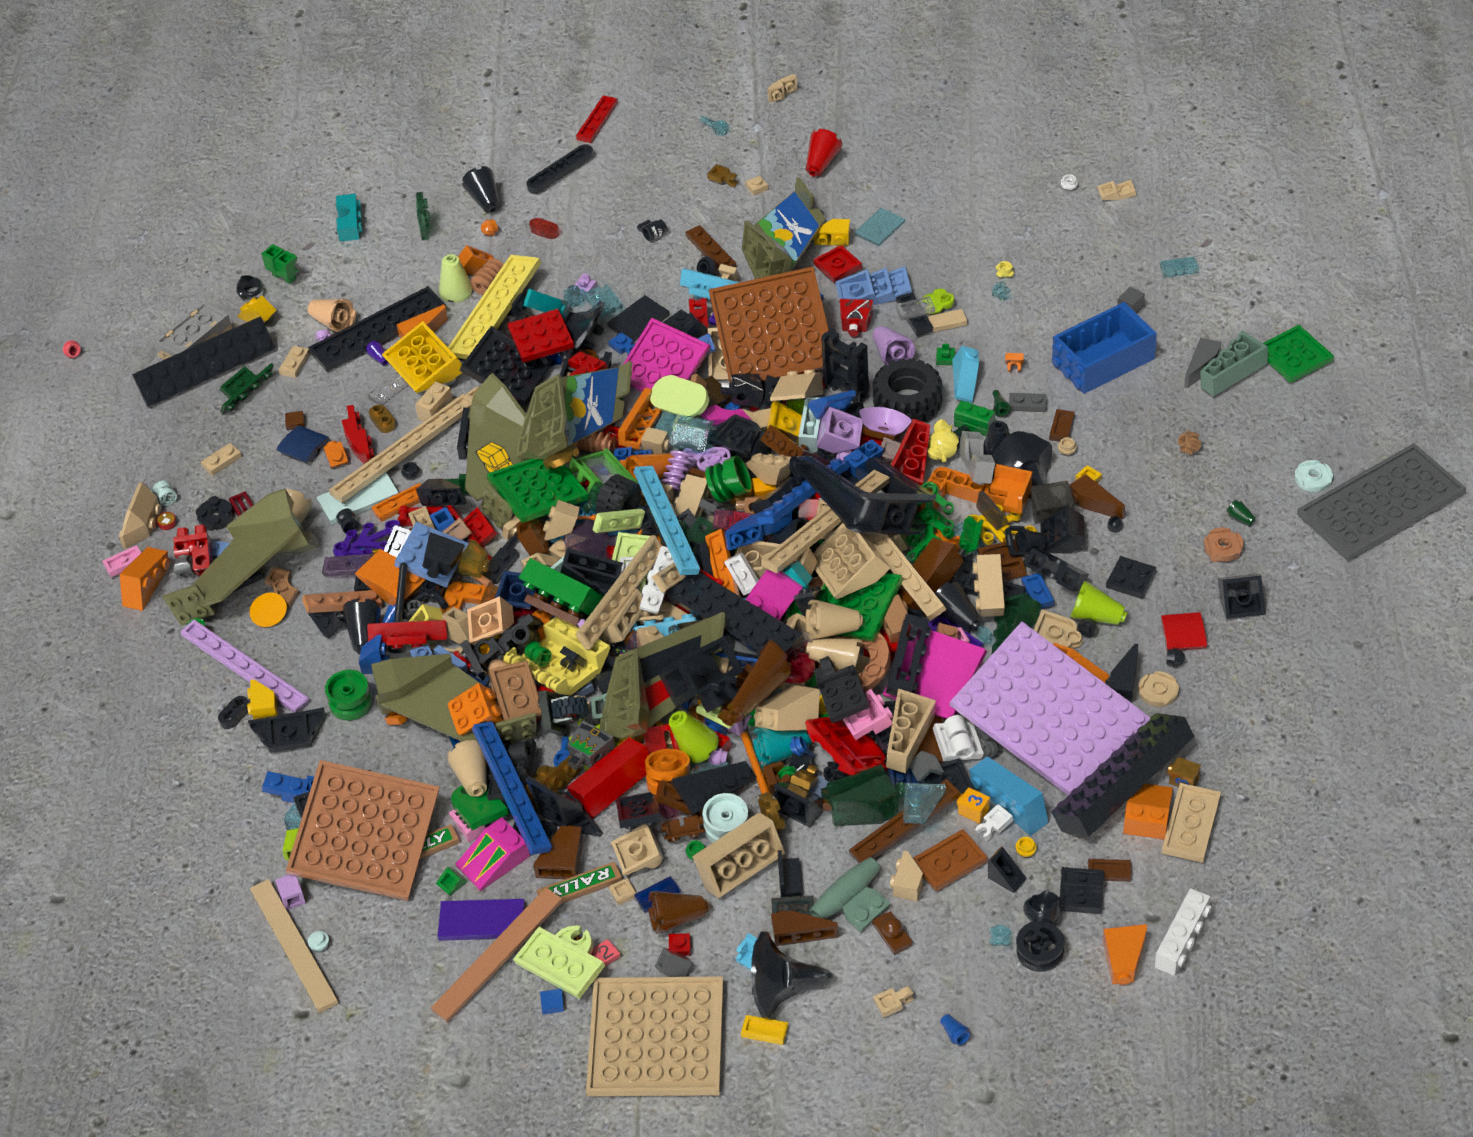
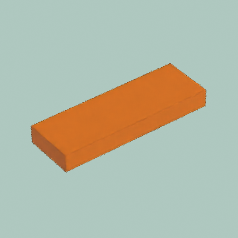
[371,483,421,522]

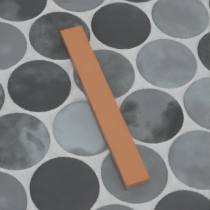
[431,887,562,1023]

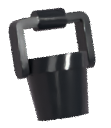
[1005,526,1046,557]

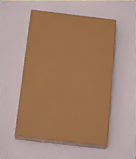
[489,661,542,721]

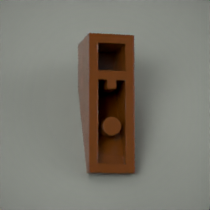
[1069,474,1125,519]
[771,911,839,946]

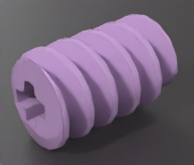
[661,451,694,492]

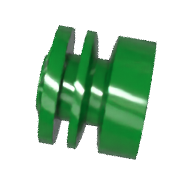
[705,455,752,503]

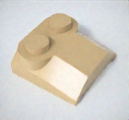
[610,824,663,876]

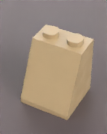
[754,685,820,731]

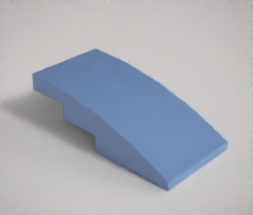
[835,266,913,305]

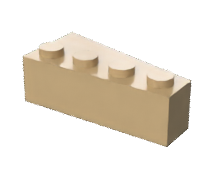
[735,541,817,580]
[886,689,936,773]

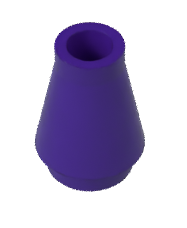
[366,341,389,366]

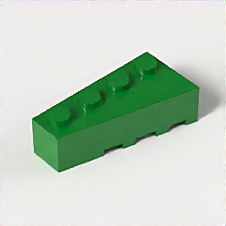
[519,558,603,616]

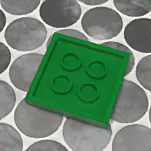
[1263,325,1334,383]

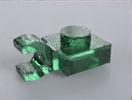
[583,482,603,514]

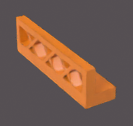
[618,388,663,449]
[705,529,740,596]

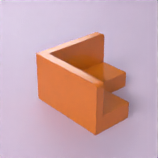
[990,464,1032,514]

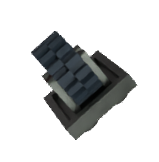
[538,690,589,736]

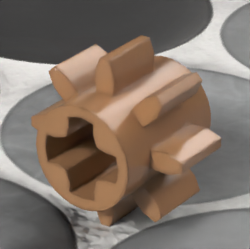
[1178,431,1201,455]

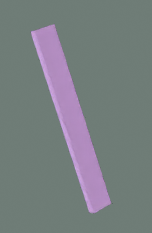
[181,620,310,713]

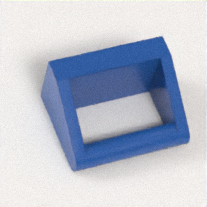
[808,390,856,419]

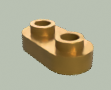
[369,405,396,433]

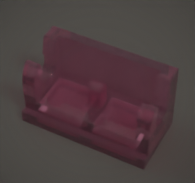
[713,510,754,531]

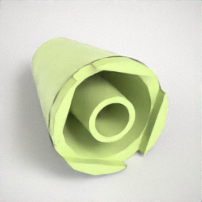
[439,254,473,303]

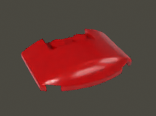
[805,717,889,775]

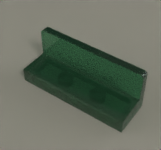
[821,765,886,806]

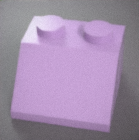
[816,407,863,453]

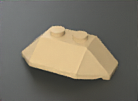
[119,481,162,549]

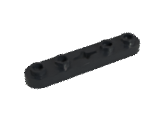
[526,144,594,193]

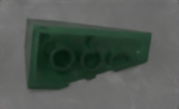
[992,593,1042,654]

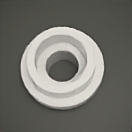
[1061,174,1078,190]

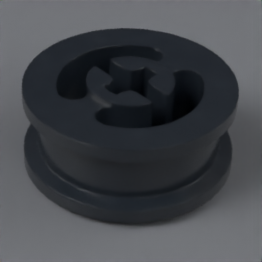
[1016,921,1064,972]

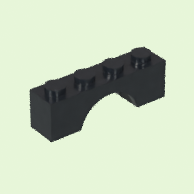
[750,474,806,514]

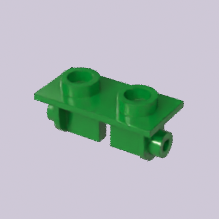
[959,516,984,555]

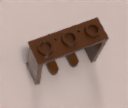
[761,424,830,466]

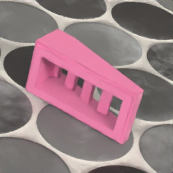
[448,810,485,842]

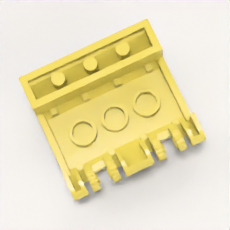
[503,617,610,696]

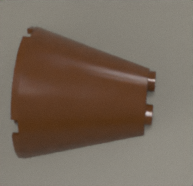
[717,639,792,726]

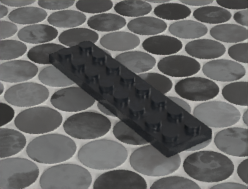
[308,286,447,372]
[131,316,276,407]
[666,572,804,656]

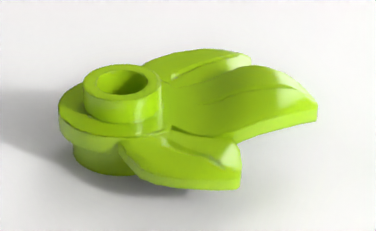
[921,288,955,314]

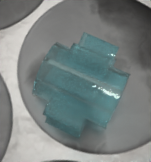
[563,285,585,307]

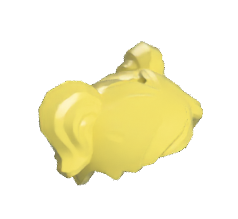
[927,419,959,462]

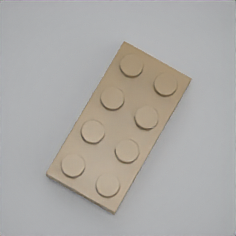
[1162,783,1221,863]

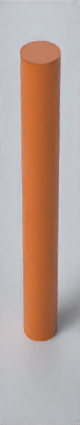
[740,732,769,794]

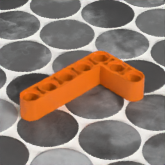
[918,467,1010,513]

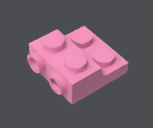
[843,689,893,740]

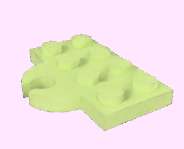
[513,925,605,999]

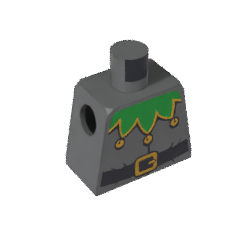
[568,721,616,770]

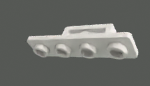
[640,546,674,614]

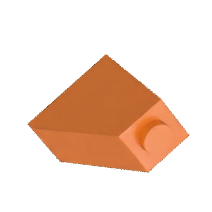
[1103,924,1147,985]

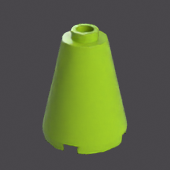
[1070,581,1127,625]
[669,711,719,763]

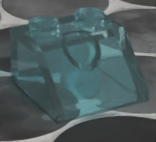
[669,414,714,453]

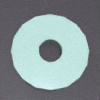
[1294,460,1333,492]

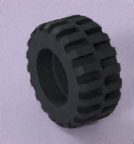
[872,358,942,426]

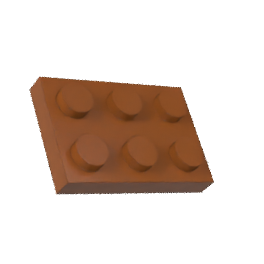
[913,829,988,892]

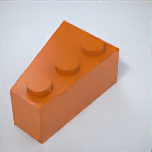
[120,547,170,611]

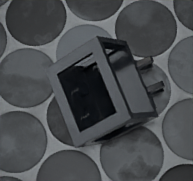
[657,636,744,713]

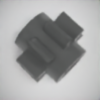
[403,599,424,622]

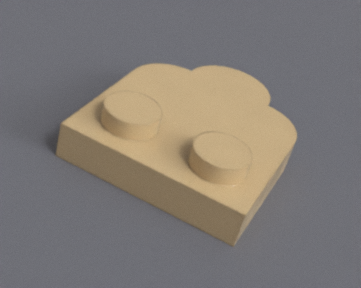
[1034,609,1083,649]

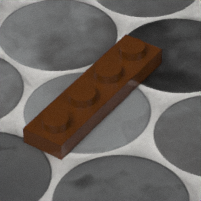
[685,225,737,268]

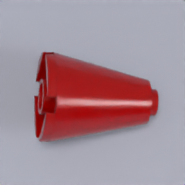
[805,129,843,177]

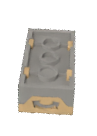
[154,301,232,359]

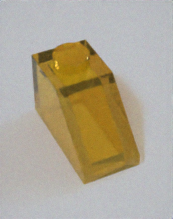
[458,540,489,578]

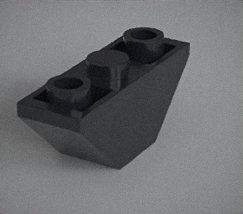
[794,587,828,617]

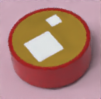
[157,512,177,530]

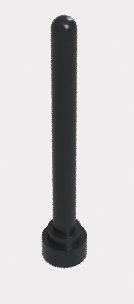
[387,562,407,653]

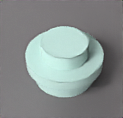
[308,931,329,952]

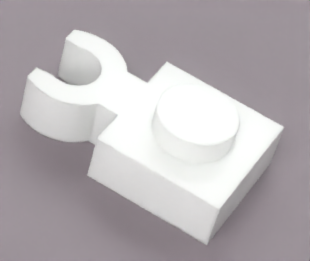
[975,804,1014,841]

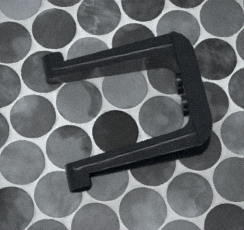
[789,455,936,534]

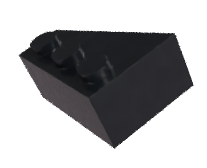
[560,548,623,597]

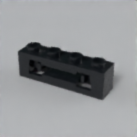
[885,613,931,696]

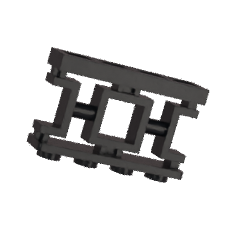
[821,328,869,403]

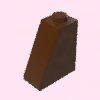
[533,825,583,879]

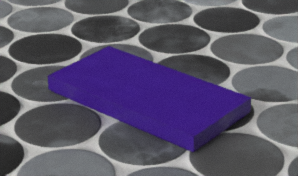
[437,899,525,941]

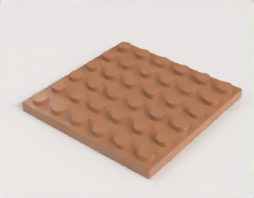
[286,760,440,901]

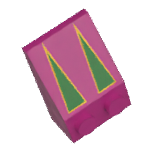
[455,817,530,892]

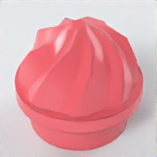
[62,340,81,358]

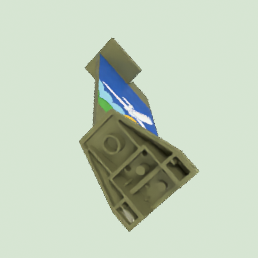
[742,177,825,279]
[516,361,633,459]

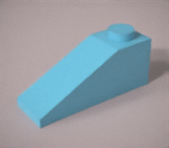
[952,346,979,403]

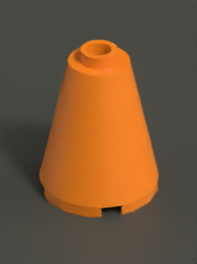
[624,453,674,480]

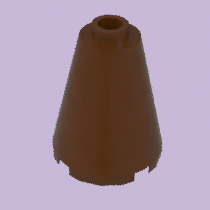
[648,891,709,934]

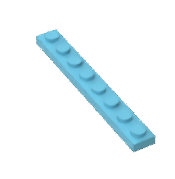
[634,466,700,575]

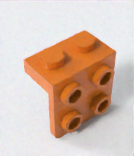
[448,683,503,736]

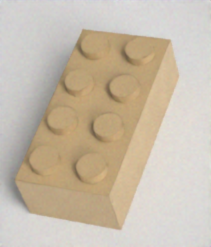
[692,812,785,898]

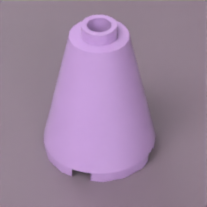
[872,326,915,365]

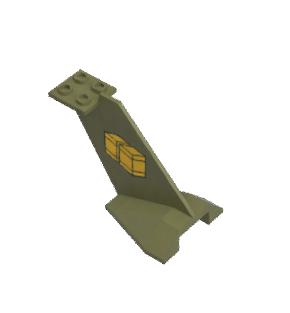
[465,373,528,530]

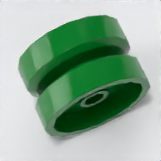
[325,669,372,721]

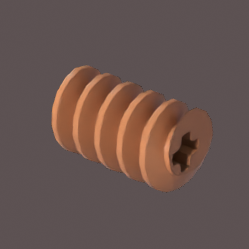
[470,258,504,295]
[576,431,617,454]

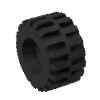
[595,474,642,514]

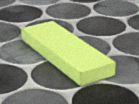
[592,509,645,533]

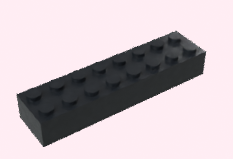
[1051,713,1195,837]

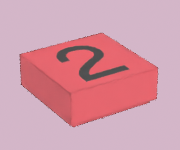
[591,939,620,968]

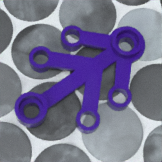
[333,520,400,560]

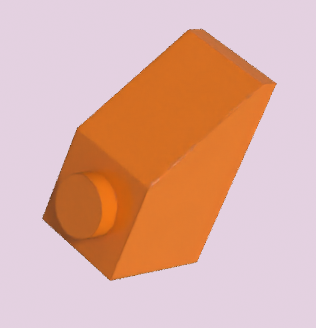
[458,245,494,275]

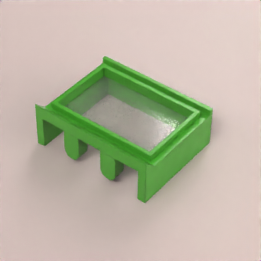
[568,448,639,495]

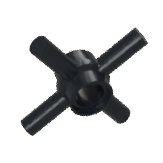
[407,572,460,609]

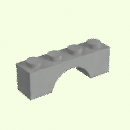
[958,431,995,485]

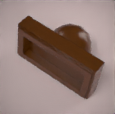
[872,911,913,955]

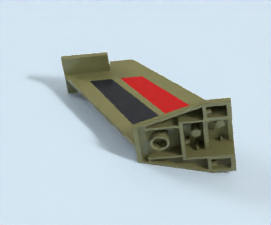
[599,612,726,740]

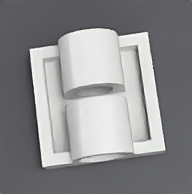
[933,715,984,761]

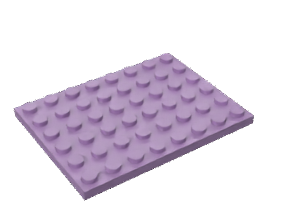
[949,622,1150,796]

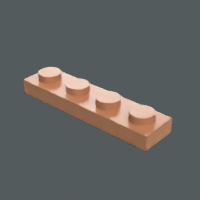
[302,590,382,613]

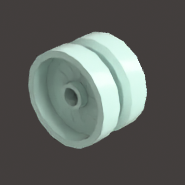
[702,793,749,843]

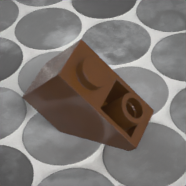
[516,518,549,556]

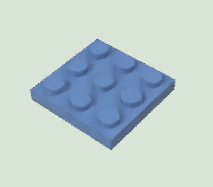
[394,522,469,588]

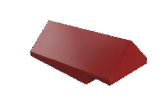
[566,737,650,819]

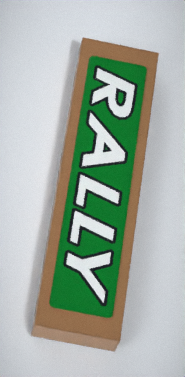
[420,824,460,859]
[536,862,622,904]

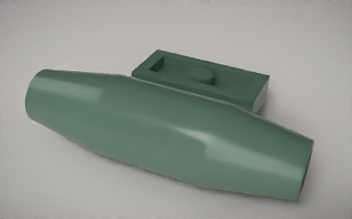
[809,857,890,933]

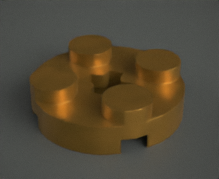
[758,792,785,832]

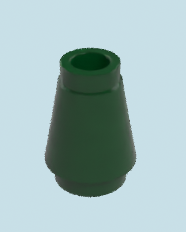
[1227,500,1256,526]

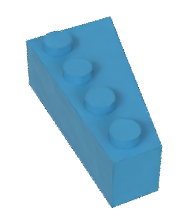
[969,756,1049,836]

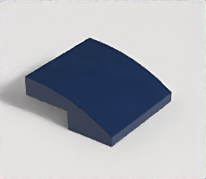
[277,425,329,462]

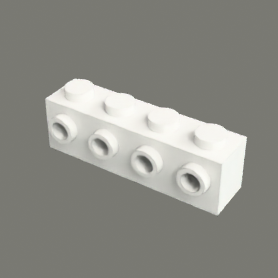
[1155,888,1212,976]

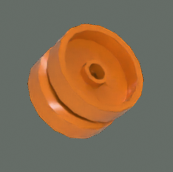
[645,749,691,795]

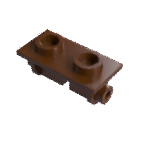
[661,815,705,842]

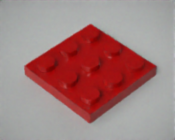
[507,309,574,363]

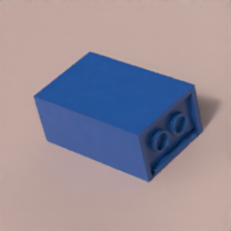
[1051,302,1157,394]

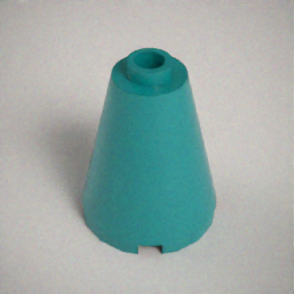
[753,727,812,768]

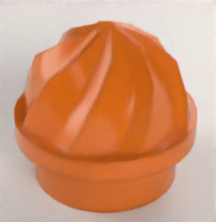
[481,219,498,236]

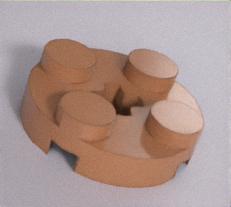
[1204,527,1243,562]

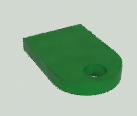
[451,785,508,830]

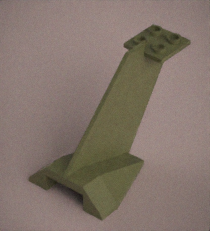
[162,488,320,625]
[371,653,537,746]

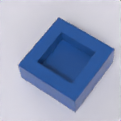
[540,989,564,1015]

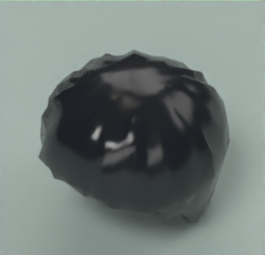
[1023,890,1061,924]

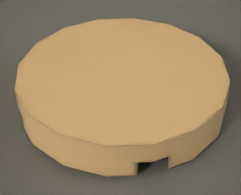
[1138,671,1179,707]

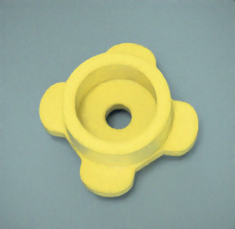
[996,261,1014,277]

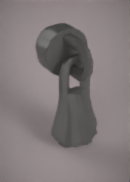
[975,726,1003,758]

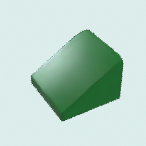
[435,867,468,896]

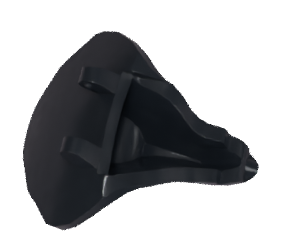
[541,300,605,355]
[992,431,1056,511]
[751,931,834,1019]

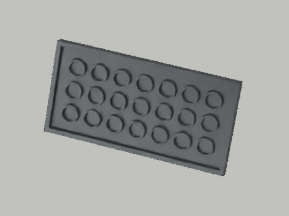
[1297,443,1466,561]

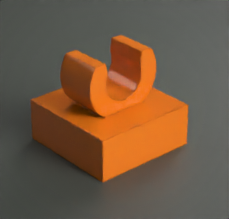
[1005,353,1024,372]

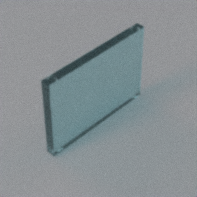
[854,208,905,246]

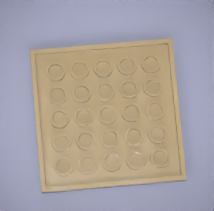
[586,976,724,1096]

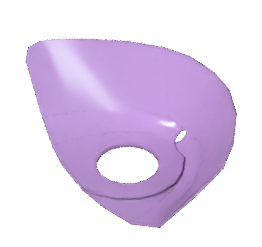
[859,407,911,435]

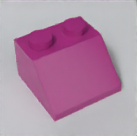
[745,569,803,620]

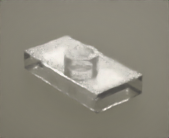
[896,296,935,320]

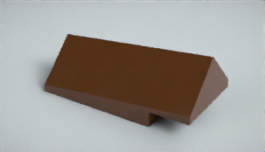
[897,538,964,616]

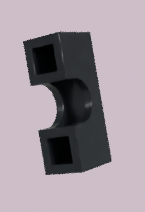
[1024,548,1089,592]

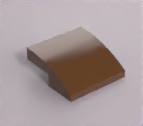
[977,539,1027,581]

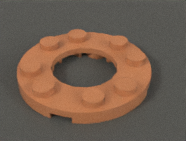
[815,633,891,692]

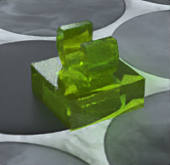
[787,398,805,415]

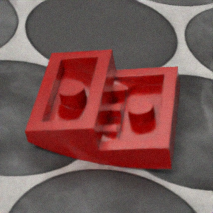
[1161,612,1207,651]

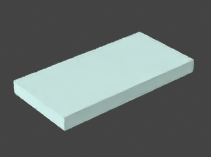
[316,472,398,525]

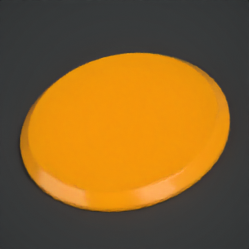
[249,593,287,627]

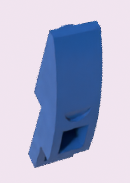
[725,511,793,550]
[262,771,314,803]

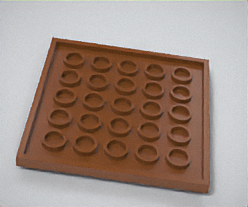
[709,267,829,383]

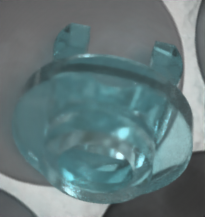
[992,281,1011,301]

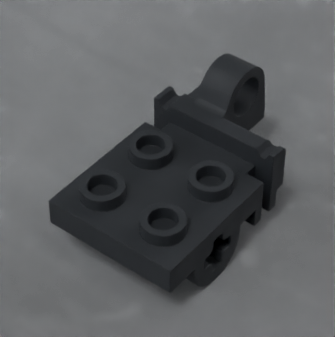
[475,614,544,666]
[814,656,869,723]
[487,739,537,806]

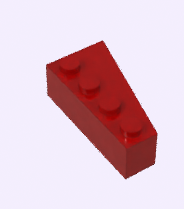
[891,419,930,486]

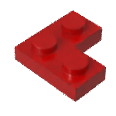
[568,352,607,376]

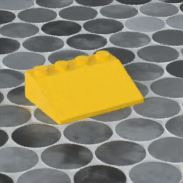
[382,321,462,393]

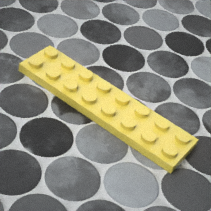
[448,255,541,359]

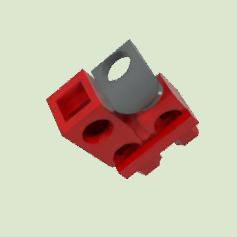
[173,525,213,578]

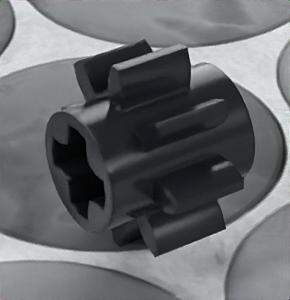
[823,761,848,786]

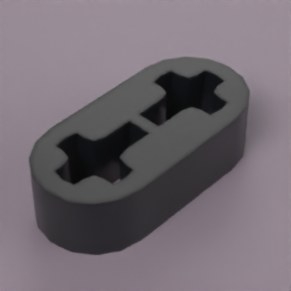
[218,696,249,729]

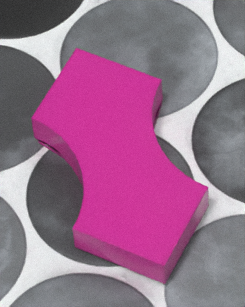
[700,404,751,426]

